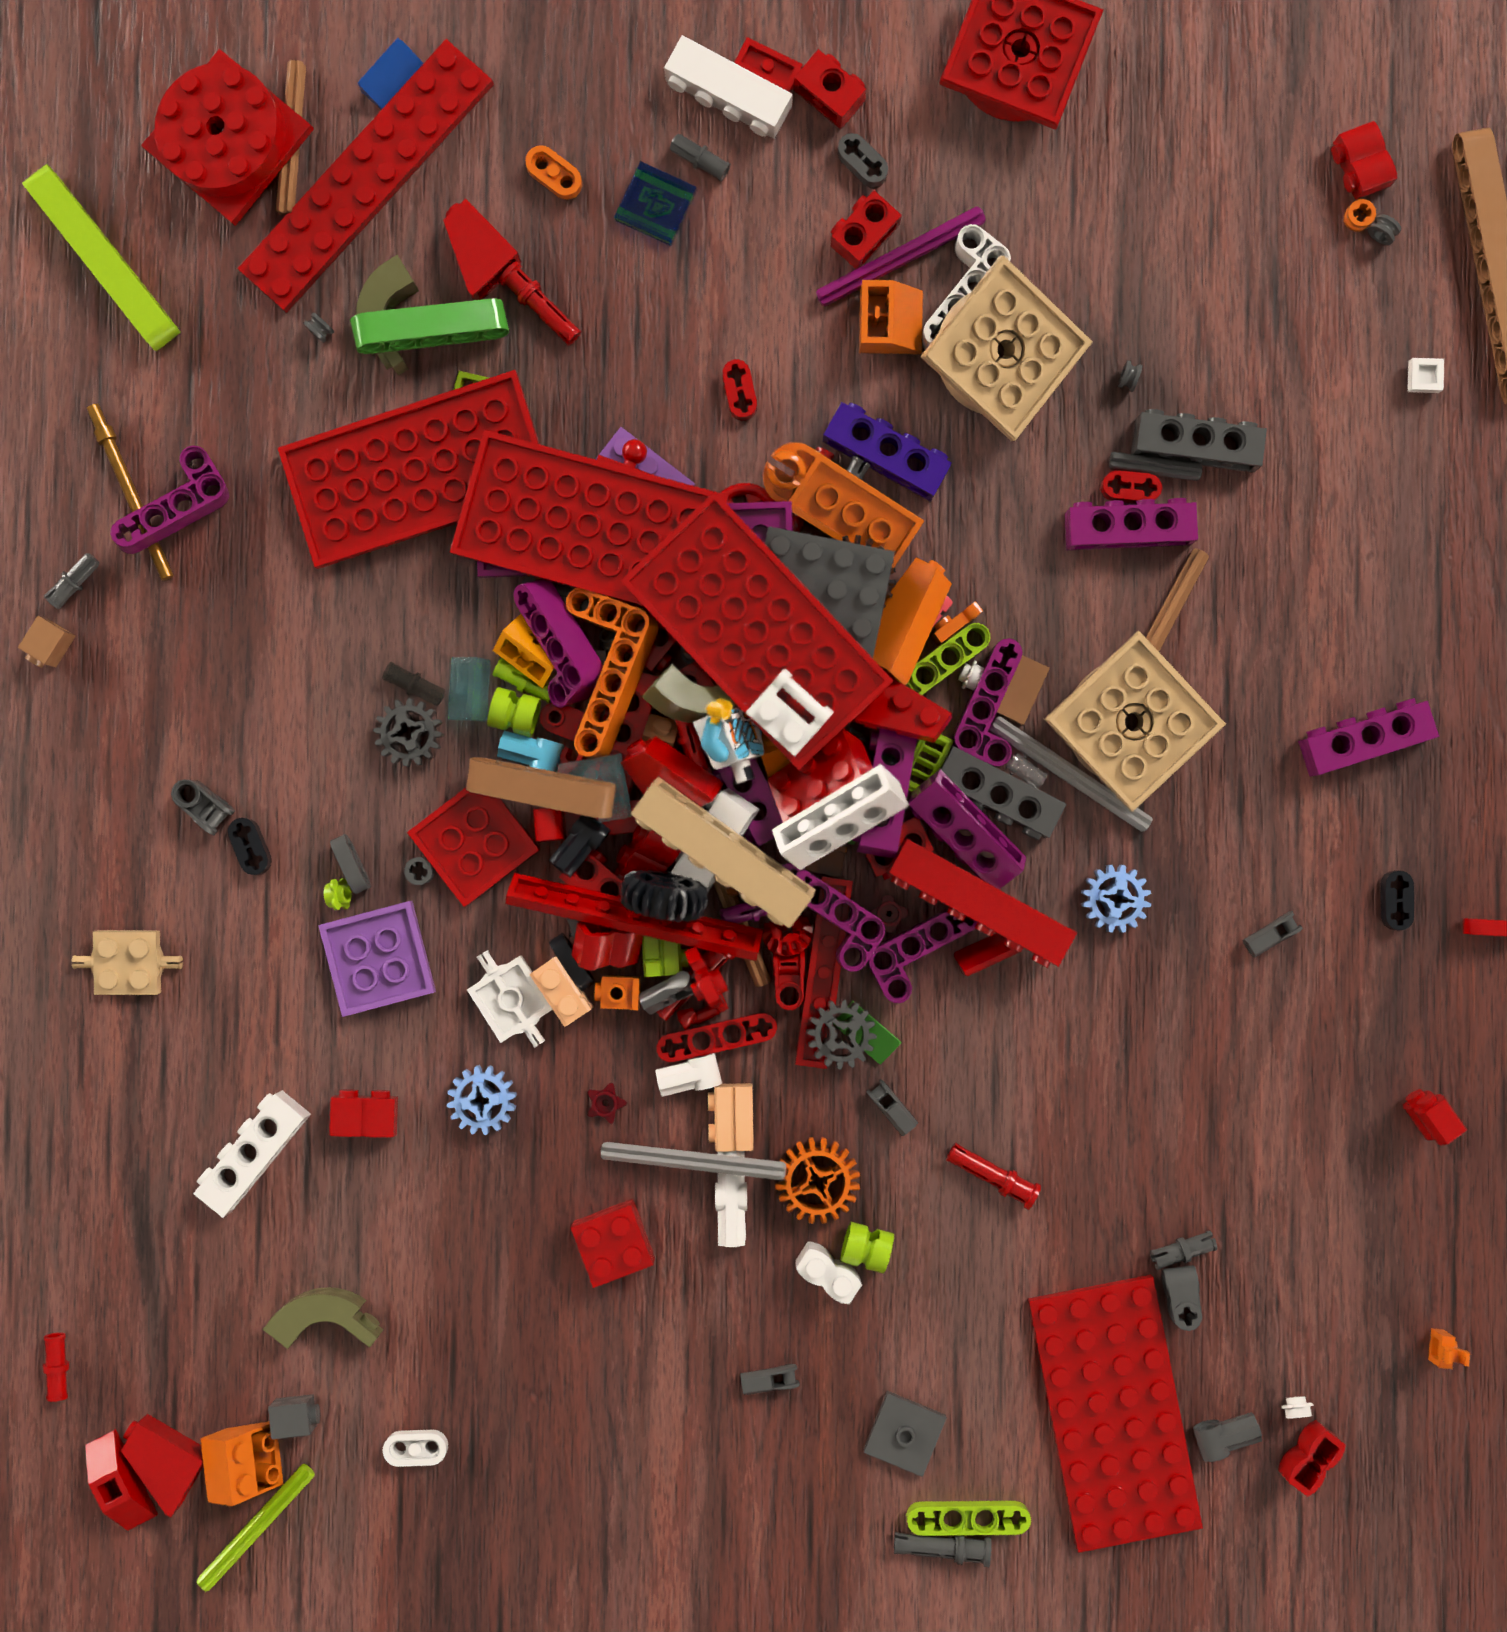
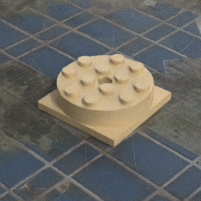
[920,255,1093,441]
[1044,631,1226,812]

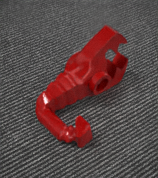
[677,946,729,1030]

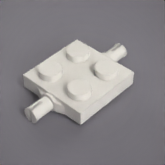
[467,950,553,1048]

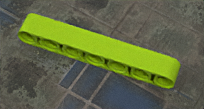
[22,163,181,352]

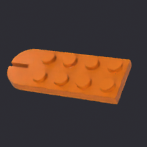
[763,442,924,568]

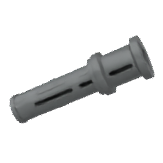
[894,1532,991,1568]

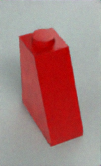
[443,199,522,300]
[620,736,723,807]
[121,1414,204,1518]

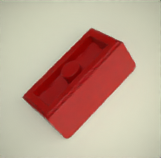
[954,933,1023,976]

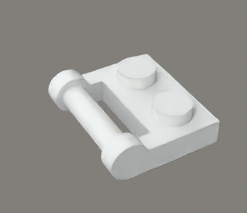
[746,669,834,756]

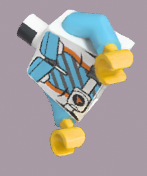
[693,698,764,784]

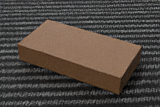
[996,655,1050,726]

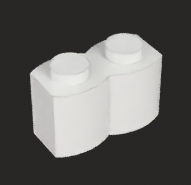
[795,1242,862,1304]

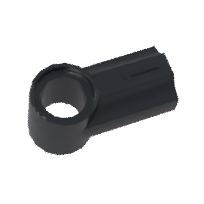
[549,815,611,878]

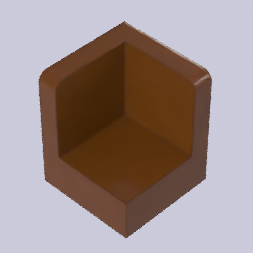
[803,846,848,877]

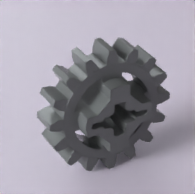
[373,698,444,767]
[806,999,877,1069]

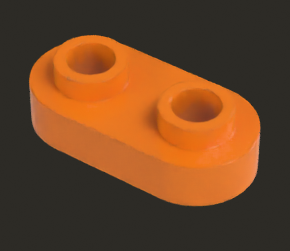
[525,145,582,200]

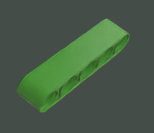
[350,298,509,354]

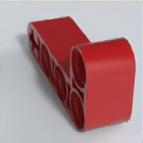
[533,800,640,842]

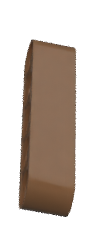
[466,757,616,818]

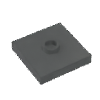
[863,1391,947,1477]

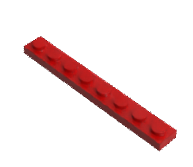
[505,873,763,961]

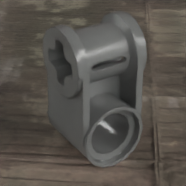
[171,779,235,835]
[1161,1265,1202,1331]

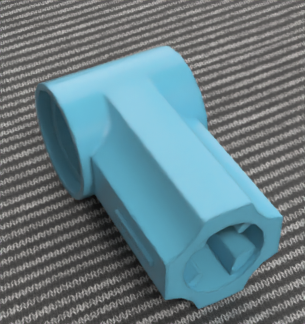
[497,730,564,772]

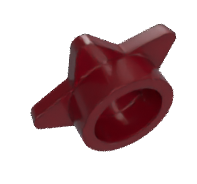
[588,1083,627,1124]

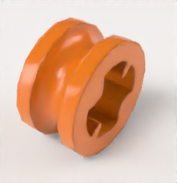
[1343,199,1376,232]

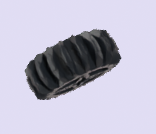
[620,869,708,922]

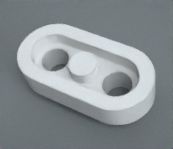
[383,1430,448,1467]

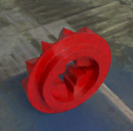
[762,915,813,956]

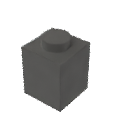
[268,1394,320,1440]

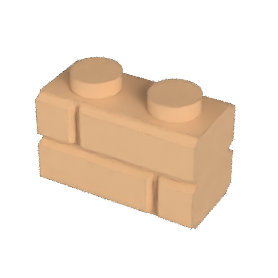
[529,956,594,1027]
[708,1083,753,1152]

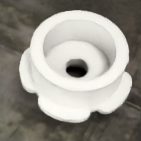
[958,660,984,691]
[1281,1396,1314,1418]

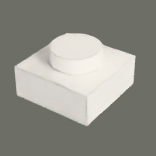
[1408,358,1444,393]

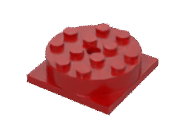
[939,0,1104,130]
[141,49,314,226]

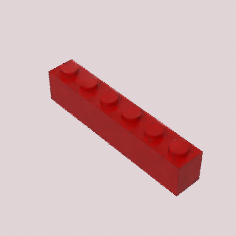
[887,839,1077,968]

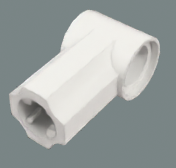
[655,1053,722,1097]

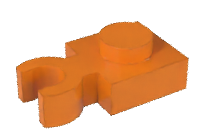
[931,601,983,647]

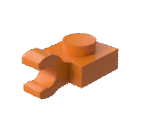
[1428,1328,1470,1369]

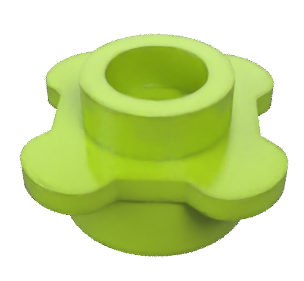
[324,878,352,910]

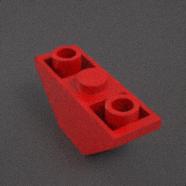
[85,1429,158,1531]

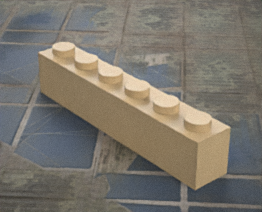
[631,776,815,928]

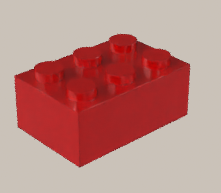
[767,728,873,823]

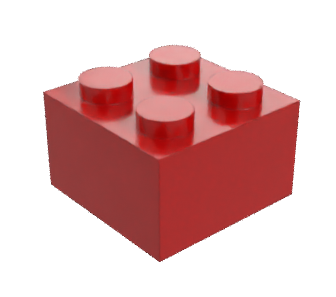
[571,1199,655,1288]

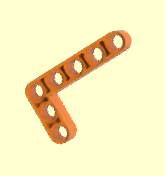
[566,588,659,761]

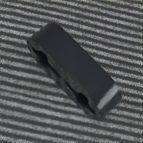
[228,818,272,875]
[1380,870,1414,930]
[549,933,595,991]

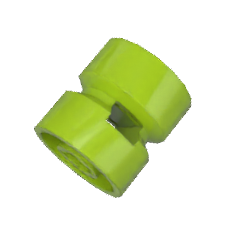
[487,687,542,737]
[840,1221,894,1274]

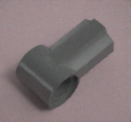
[1193,1412,1262,1462]

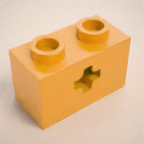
[492,614,557,689]

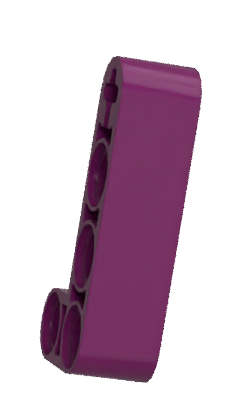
[110,446,229,554]
[514,579,603,708]
[952,638,1023,767]
[782,863,885,971]
[867,909,977,1003]

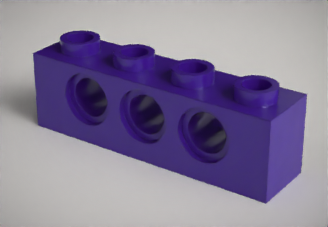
[822,402,952,502]

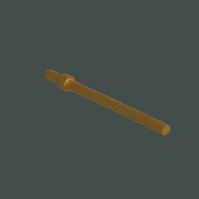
[87,404,174,581]

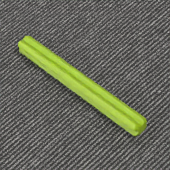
[196,1464,315,1592]

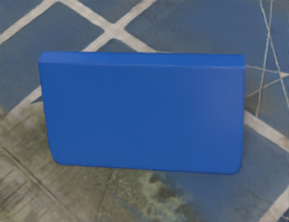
[358,38,423,110]

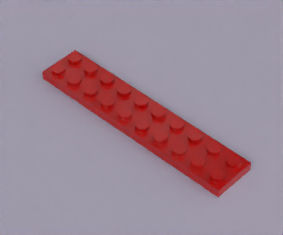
[237,39,494,314]

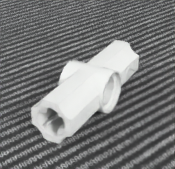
[715,1151,747,1247]

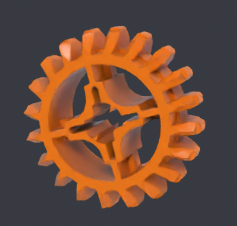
[775,1137,860,1224]

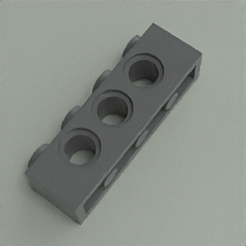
[1131,409,1267,472]
[941,746,1066,841]

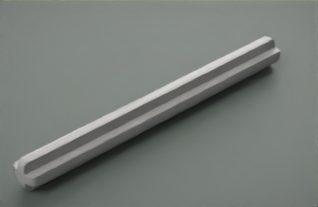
[989,716,1153,832]
[601,1142,786,1180]

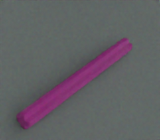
[816,207,986,307]

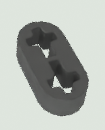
[838,133,888,188]
[330,834,371,894]

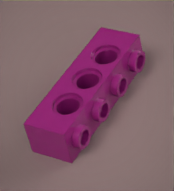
[1065,498,1198,550]
[1298,698,1439,777]
[852,728,917,859]
[703,749,783,847]
[908,769,1026,890]

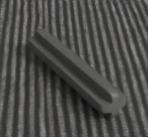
[1109,452,1202,481]

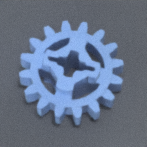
[1081,865,1151,933]
[447,1065,517,1135]

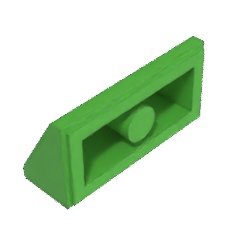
[833,1000,902,1065]

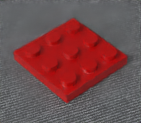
[407,787,540,908]

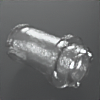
[1006,753,1048,789]

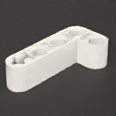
[922,224,1011,350]

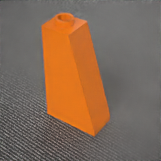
[873,557,952,686]

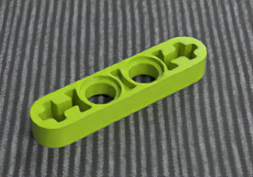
[906,1501,1031,1536]

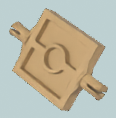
[72,930,183,995]

